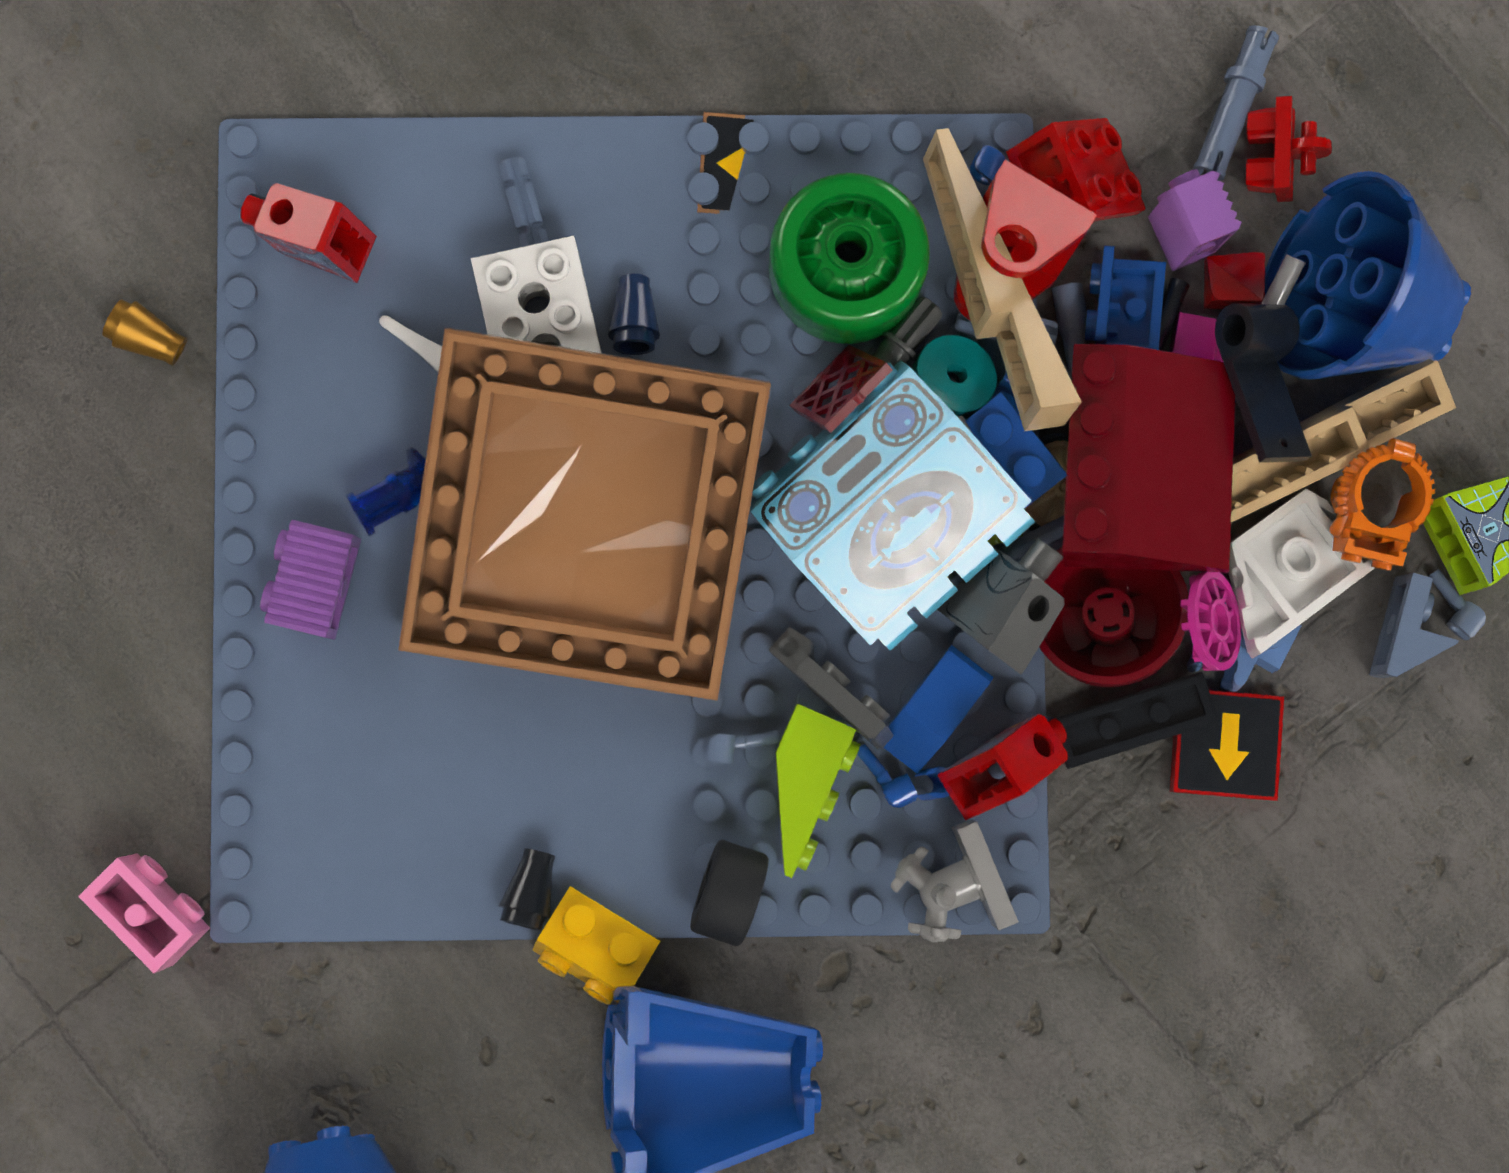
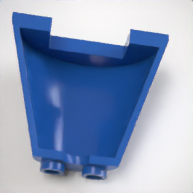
[602,986,823,1173]

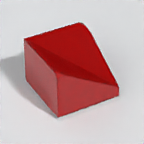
[1204,252,1265,309]

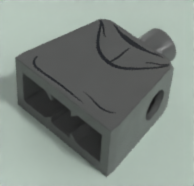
[937,538,1064,674]

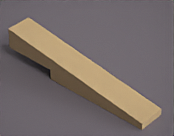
[923,128,1081,431]
[1231,360,1456,522]

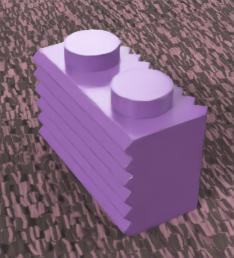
[1148,169,1242,271]
[260,520,361,640]

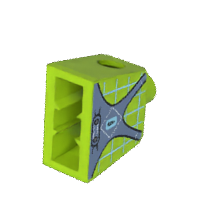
[1423,476,1509,595]

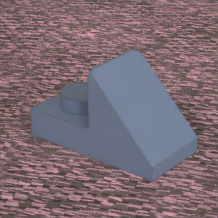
[1369,573,1459,678]

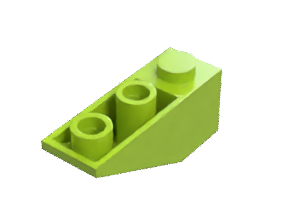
[775,704,861,878]

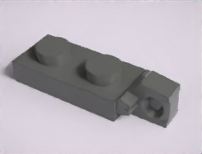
[769,627,894,749]

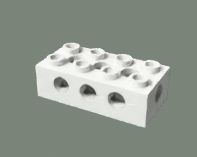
[471,236,602,353]

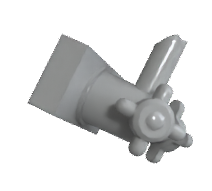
[891,819,1019,942]

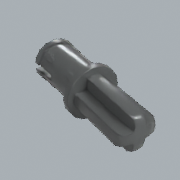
[856,296,942,382]

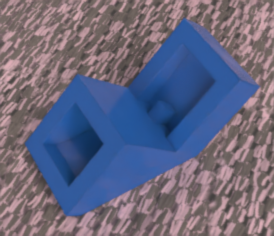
[883,645,994,774]

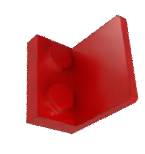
[1006,118,1146,223]

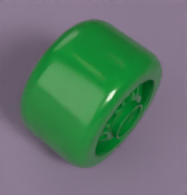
[769,173,930,344]

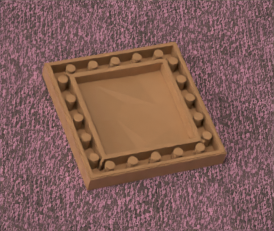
[398,328,771,700]

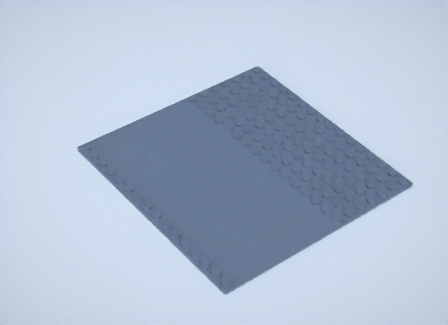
[210,113,1050,943]

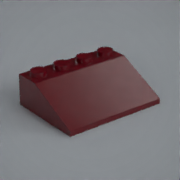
[1063,344,1235,573]

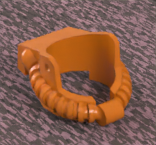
[1329,438,1435,571]

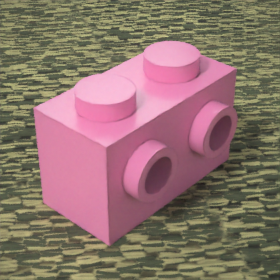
[78,853,210,973]

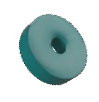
[912,335,997,419]

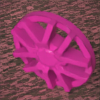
[1181,571,1241,671]

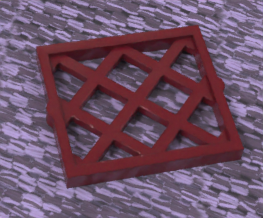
[789,345,893,433]

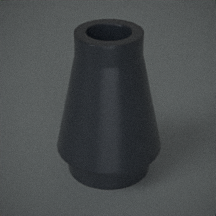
[498,848,555,931]

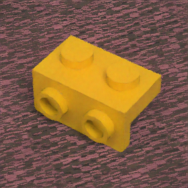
[532,886,660,1005]

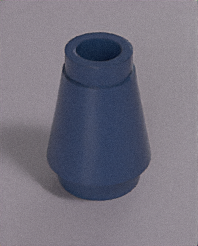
[608,273,660,355]

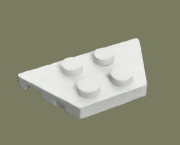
[1229,489,1374,659]

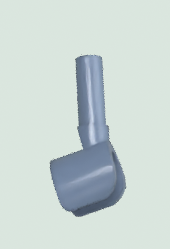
[1428,569,1486,640]
[704,730,779,764]

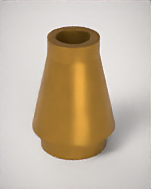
[102,299,187,366]

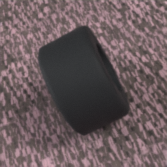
[690,840,769,946]

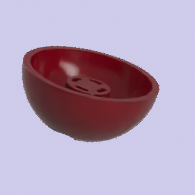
[1039,546,1189,687]

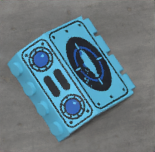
[750,360,1035,651]

